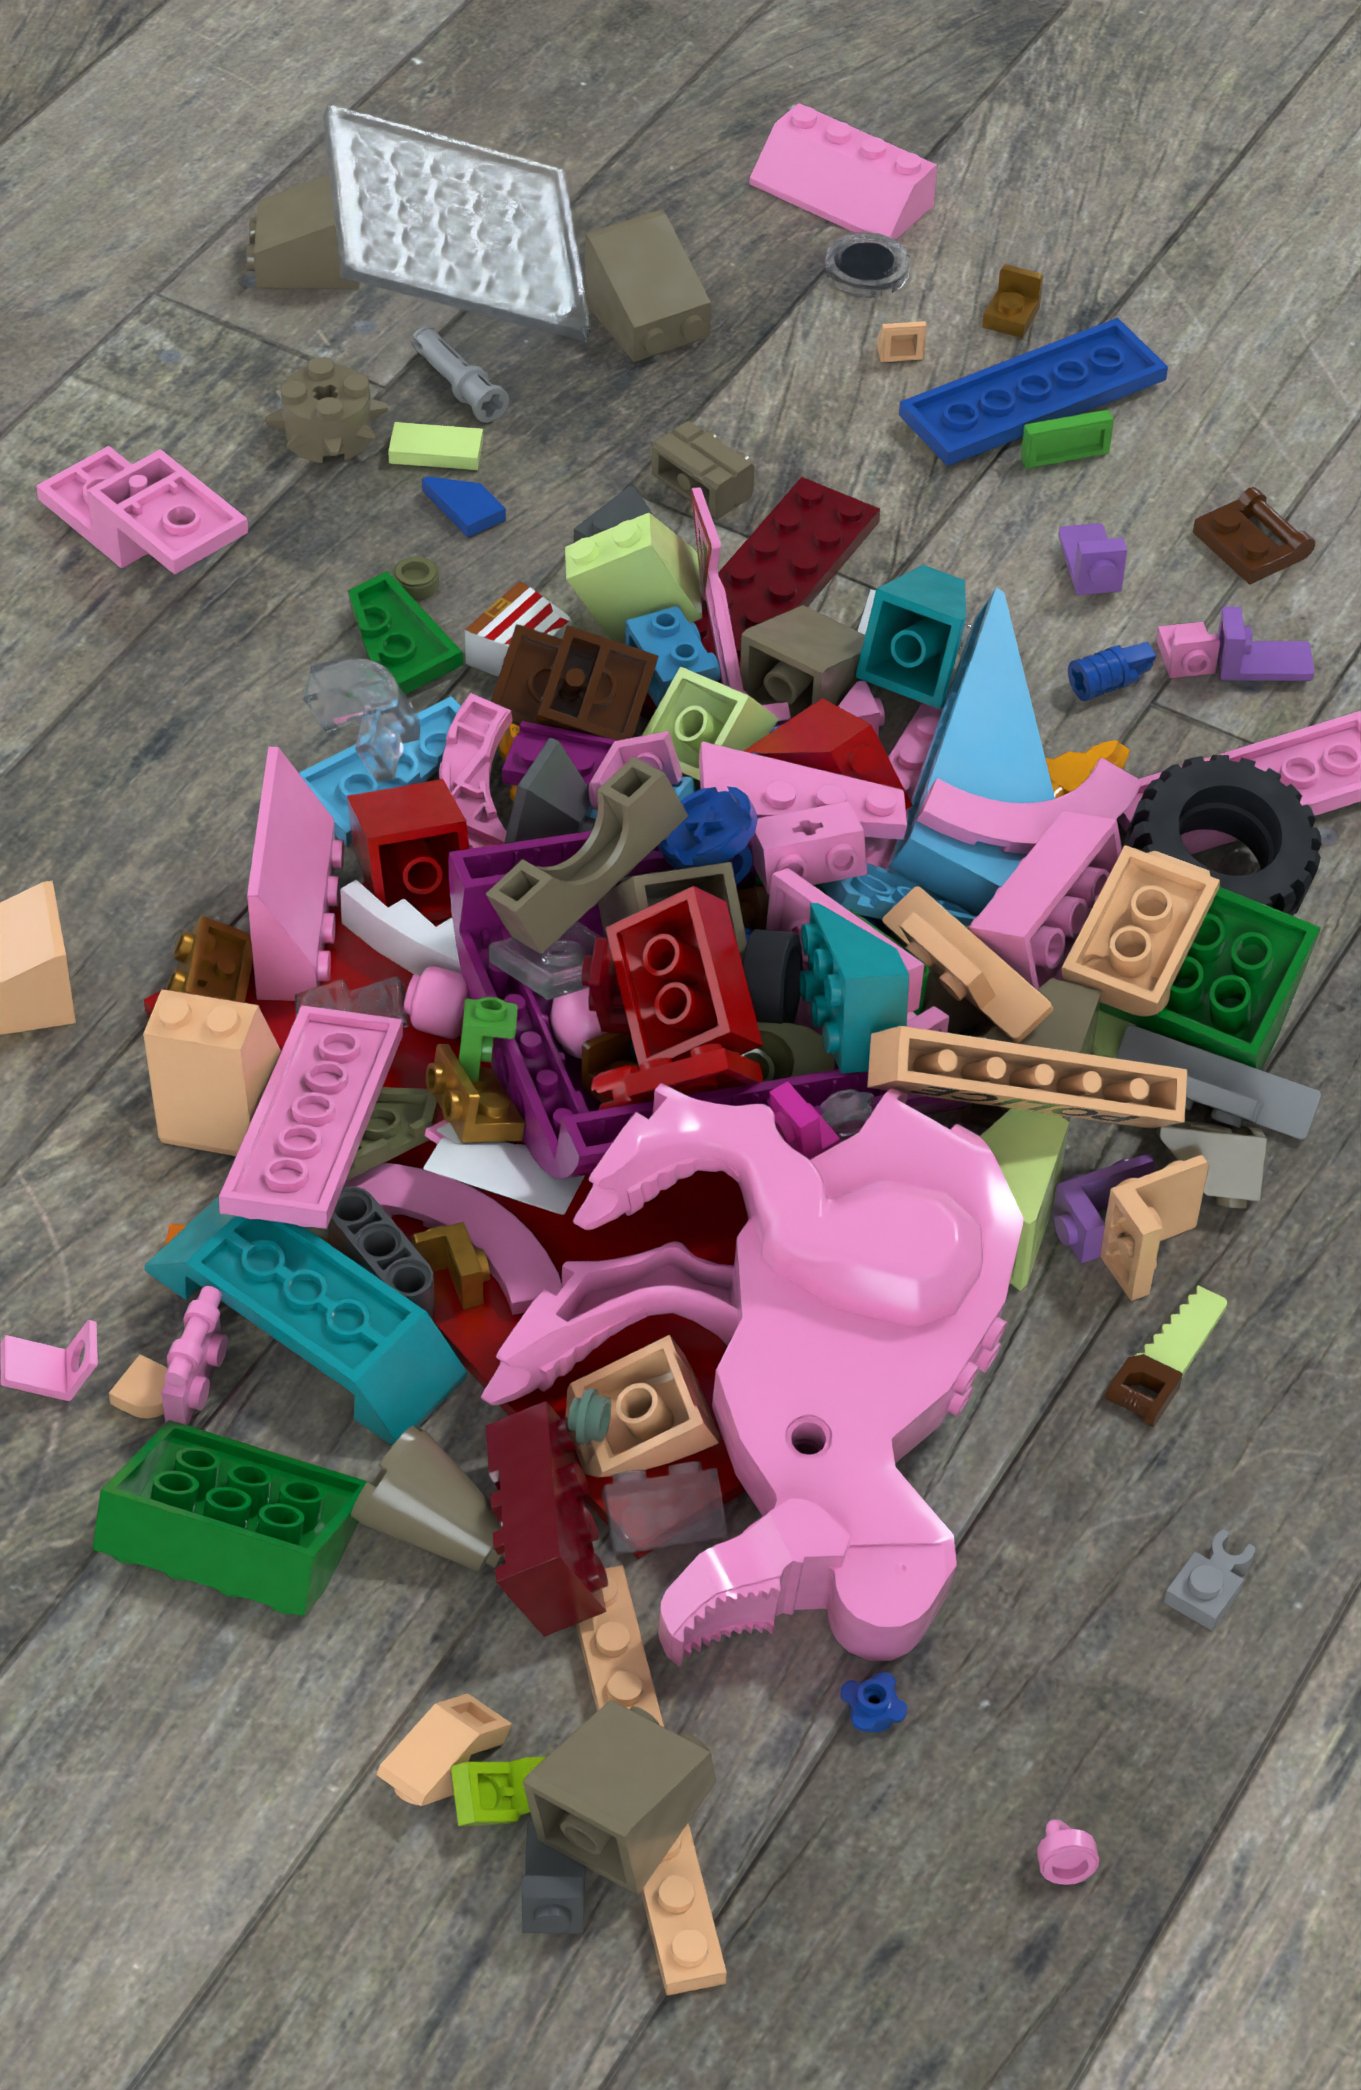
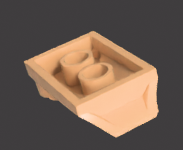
[1062,845,1220,1017]

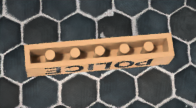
[867,1026,1187,1129]

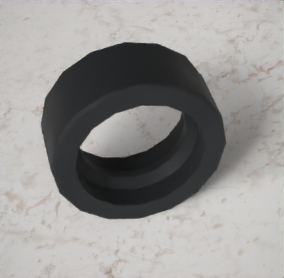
[742,929,803,1024]

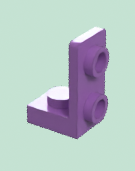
[1217,607,1314,681]

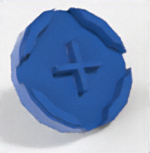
[658,786,758,884]

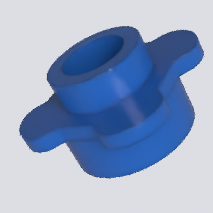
[840,1671,907,1732]

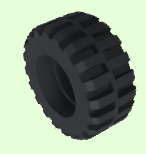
[1122,755,1322,916]

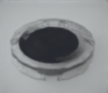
[825,232,910,298]

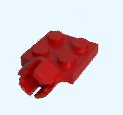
[591,1044,764,1110]

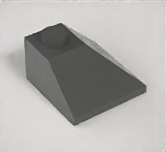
[504,738,596,844]

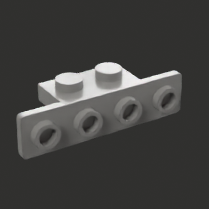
[1116,1025,1322,1140]

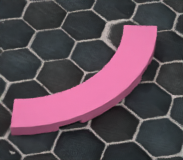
[439,693,513,849]
[916,757,1143,854]
[343,1163,562,1315]

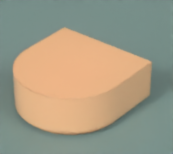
[109,1354,168,1419]

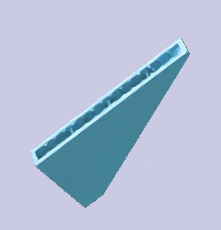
[888,588,1055,916]

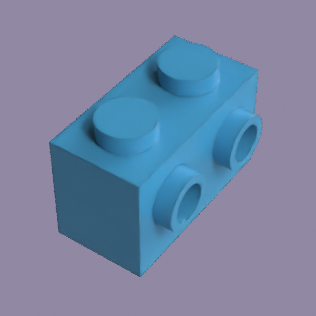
[625,606,721,707]

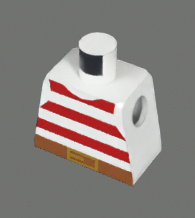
[465,581,572,677]

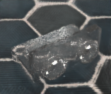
[601,1462,728,1555]

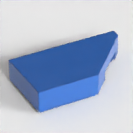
[422,476,506,537]

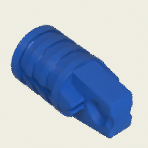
[1068,642,1156,701]

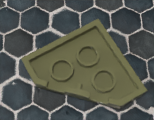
[345,1087,440,1182]

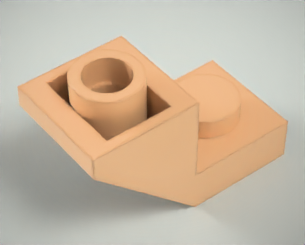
[376,1693,512,1806]

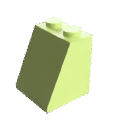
[565,513,702,644]
[980,1108,1069,1291]

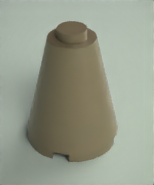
[351,1425,504,1572]

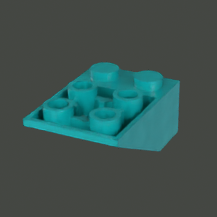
[799,903,909,1074]

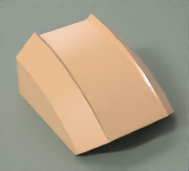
[566,1335,719,1477]

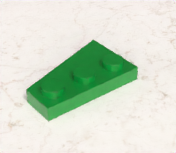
[348,571,464,705]

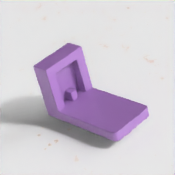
[1058,523,1127,595]
[1052,1154,1155,1263]

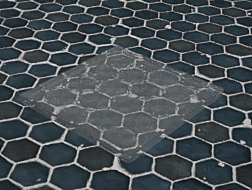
[323,105,591,342]

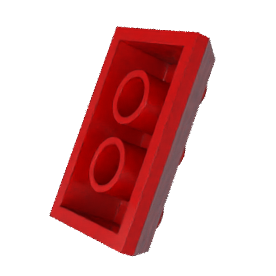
[605,886,763,1069]

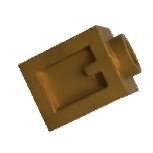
[982,264,1043,338]

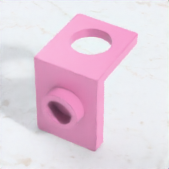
[0,1320,98,1402]

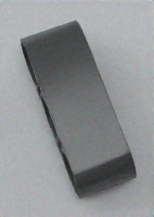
[328,1186,435,1319]

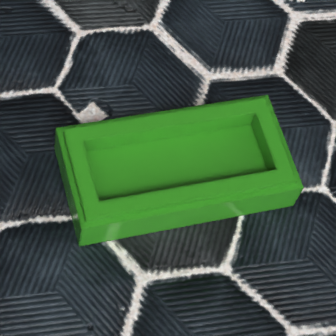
[1021,409,1114,469]

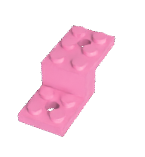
[36,446,248,575]

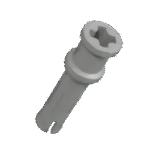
[411,326,509,423]

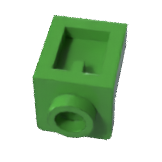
[459,997,518,1082]

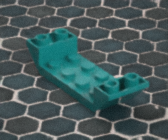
[145,1198,467,1446]

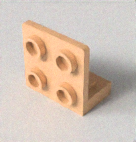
[1100,1155,1209,1301]

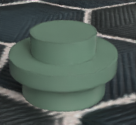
[568,1388,611,1445]

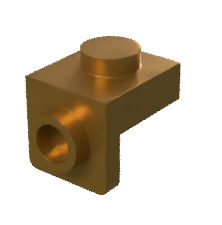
[412,1222,490,1309]

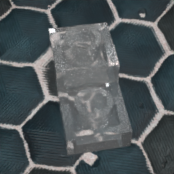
[295,976,409,1028]

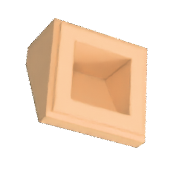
[876,321,926,362]

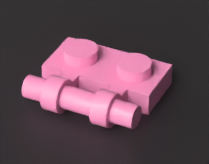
[161,1286,228,1426]

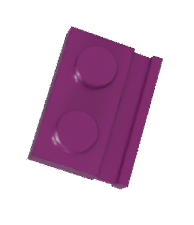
[502,721,615,787]

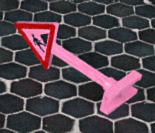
[691,487,791,727]

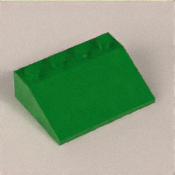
[1099,887,1321,1070]
[92,1420,373,1617]

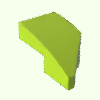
[451,1757,546,1826]

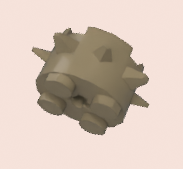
[265,357,388,463]

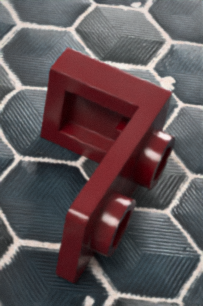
[582,937,631,1034]

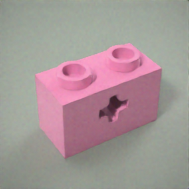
[751,801,868,894]

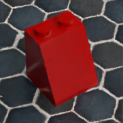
[744,698,913,810]
[347,779,470,921]

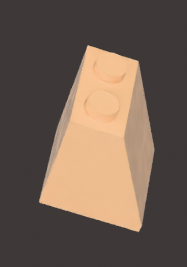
[0,881,76,1035]
[143,989,281,1156]

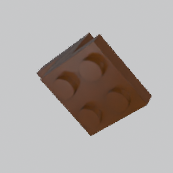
[491,624,659,741]

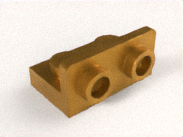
[165,915,253,1003]
[426,1044,525,1143]

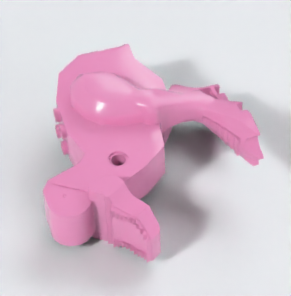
[481,1083,1024,1667]

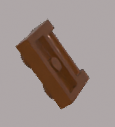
[1193,487,1315,585]

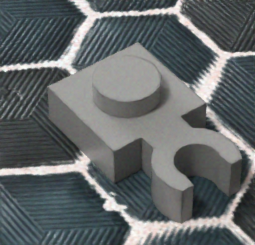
[1164,1529,1255,1631]

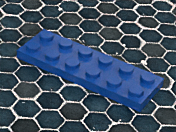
[899,318,1168,466]

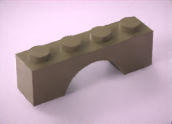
[486,756,688,954]

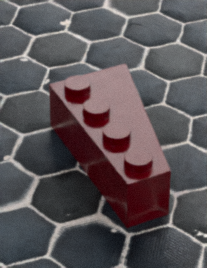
[485,1401,608,1637]

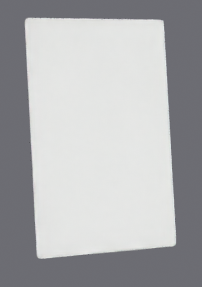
[423,1137,585,1215]

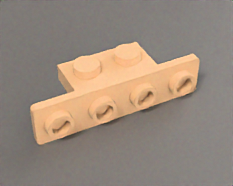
[882,886,1053,1043]

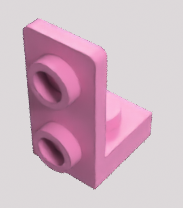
[589,731,683,810]

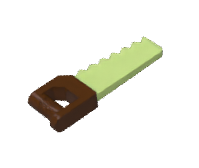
[1105,1285,1227,1427]

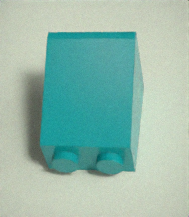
[855,565,966,709]

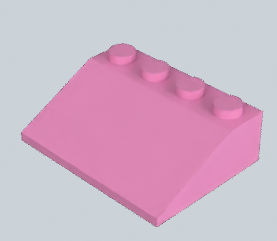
[247,747,344,1002]

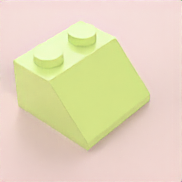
[642,666,779,789]

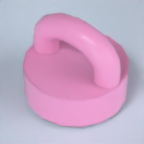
[1037,1819,1099,1885]

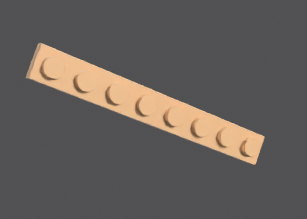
[576,1565,727,1996]

